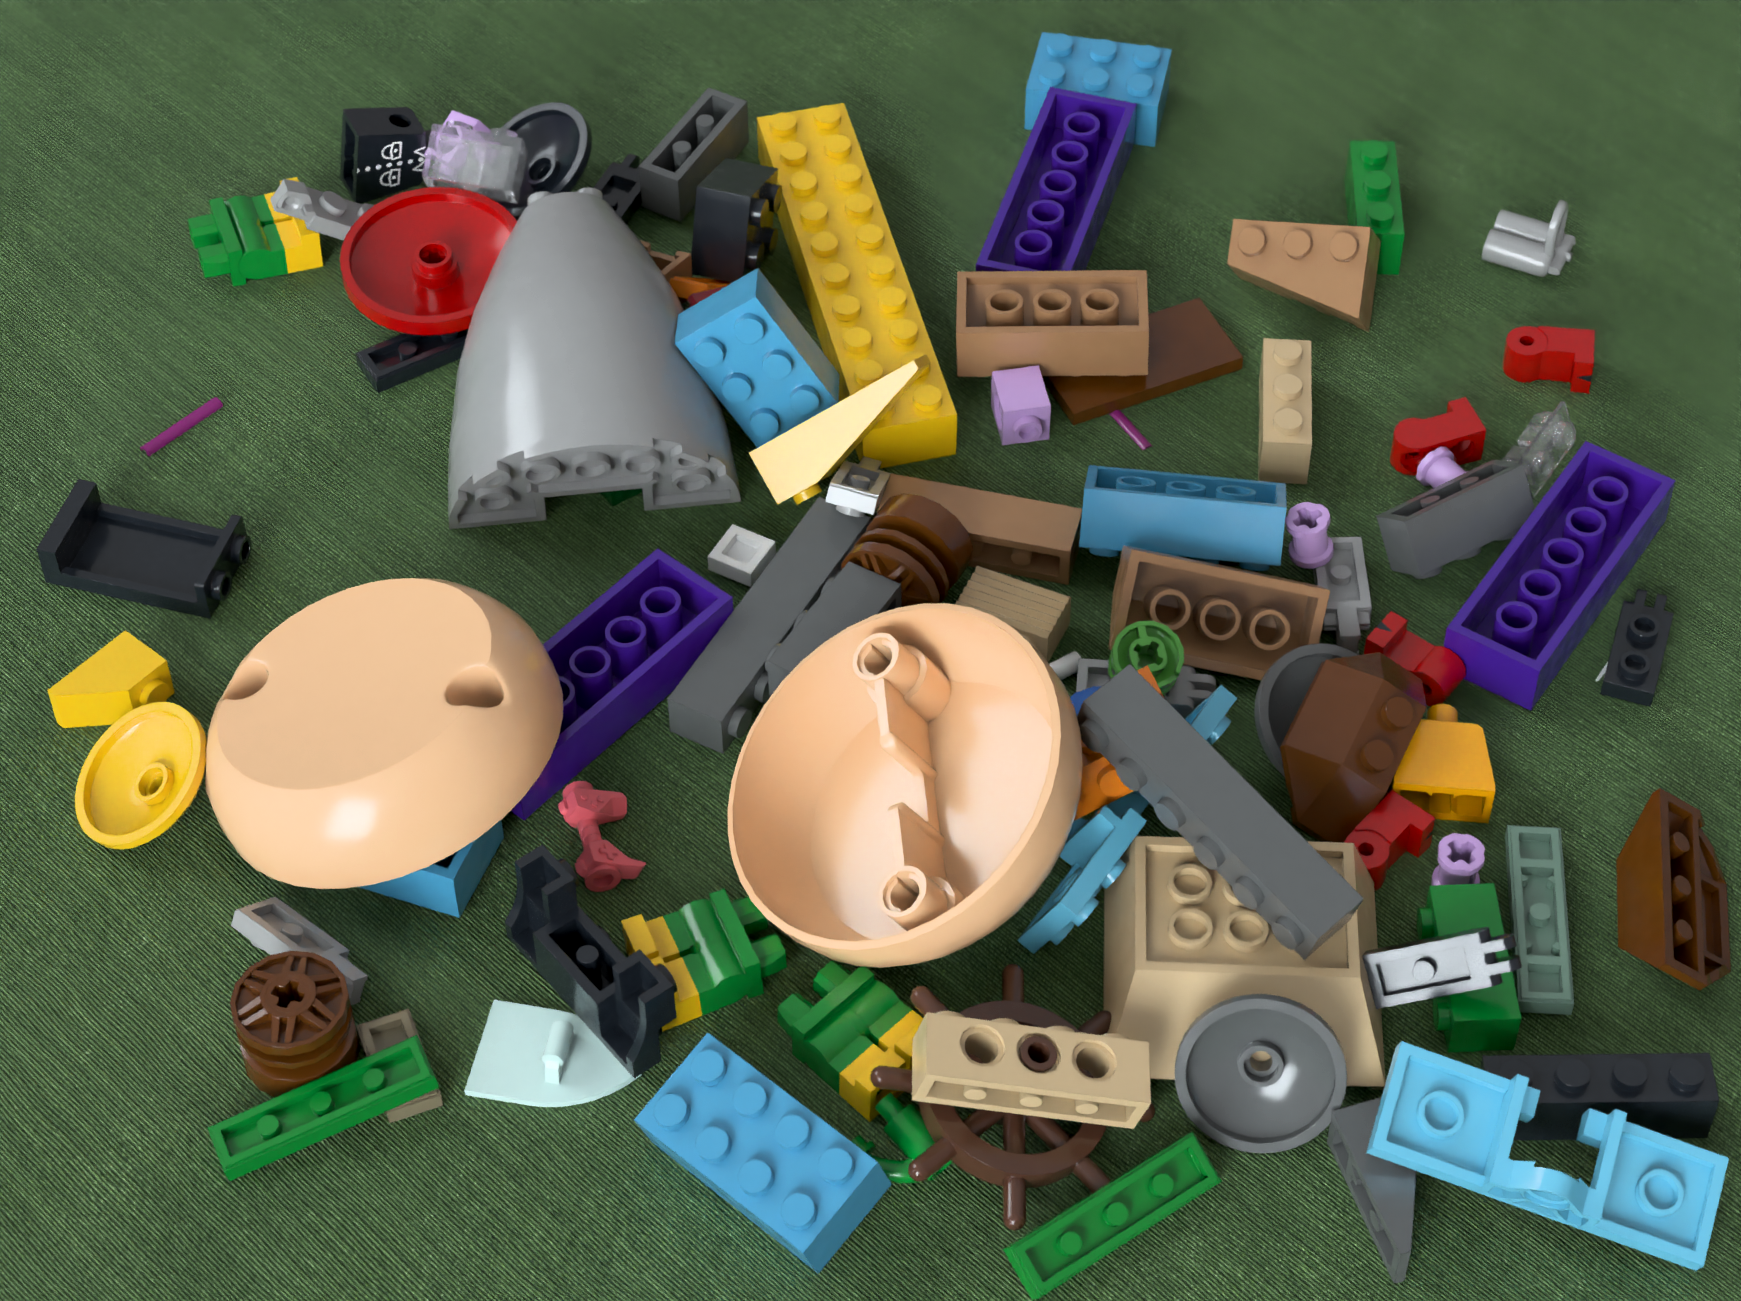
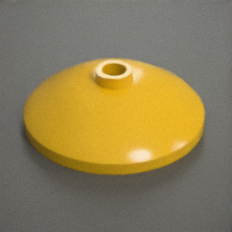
[75,702,207,849]

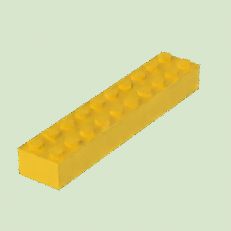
[757,103,957,468]

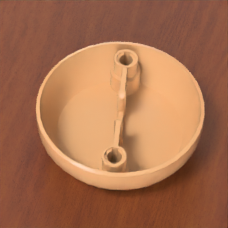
[204,578,563,889]
[728,603,1083,968]

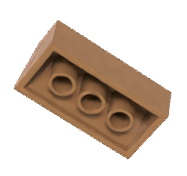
[956,270,1149,377]
[1109,545,1330,680]

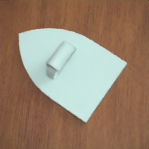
[464,1000,641,1107]

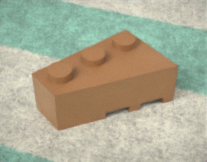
[1227,219,1381,332]

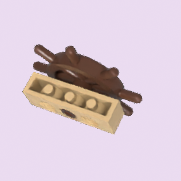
[870,964,1155,1231]

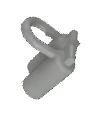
[1482,200,1576,277]

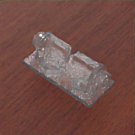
[1500,401,1576,499]

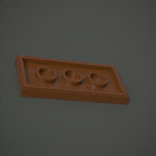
[1042,298,1243,426]

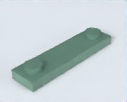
[1505,825,1574,1015]

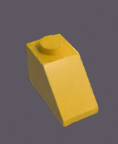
[47,630,175,728]

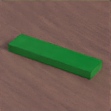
[207,1035,440,1181]
[1003,1131,1222,1300]

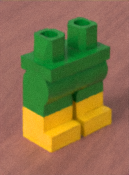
[187,177,323,287]
[621,889,787,1032]
[777,960,923,1122]

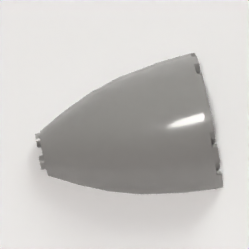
[448,187,741,529]

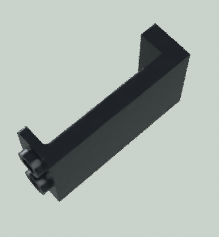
[36,479,252,619]

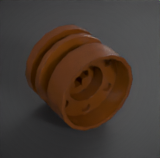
[841,493,973,607]
[230,950,360,1098]

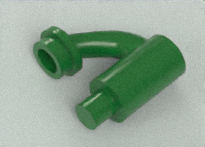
[851,1093,953,1184]

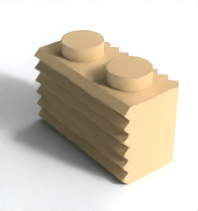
[955,566,1071,662]

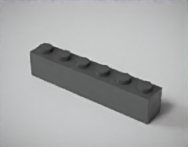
[667,497,871,754]
[1077,664,1364,960]

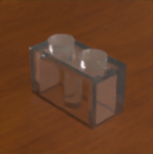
[422,121,528,204]

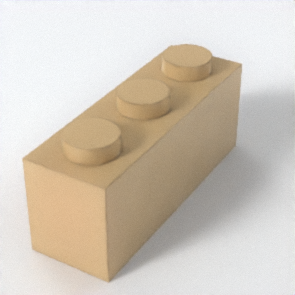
[1258,338,1312,484]

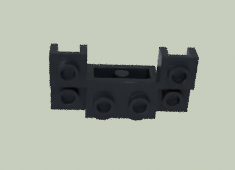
[505,844,677,1079]

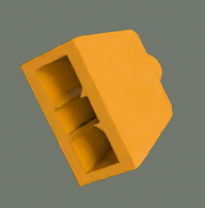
[1392,704,1496,824]

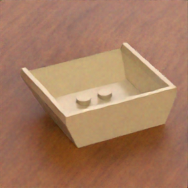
[1103,836,1385,1090]

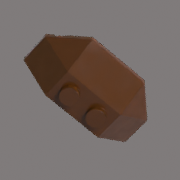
[1280,652,1427,843]
[1616,788,1731,991]

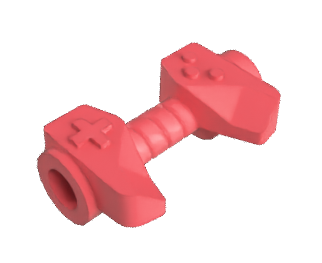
[558,781,646,892]

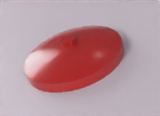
[340,187,517,335]

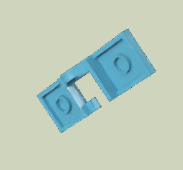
[1017,685,1237,954]
[1366,1041,1729,1271]

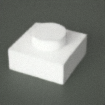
[707,524,776,587]

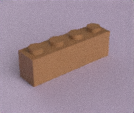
[877,474,1082,585]

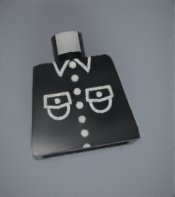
[340,107,440,204]

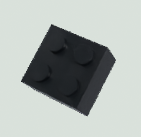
[691,158,782,283]

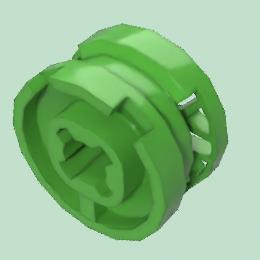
[1108,621,1184,696]

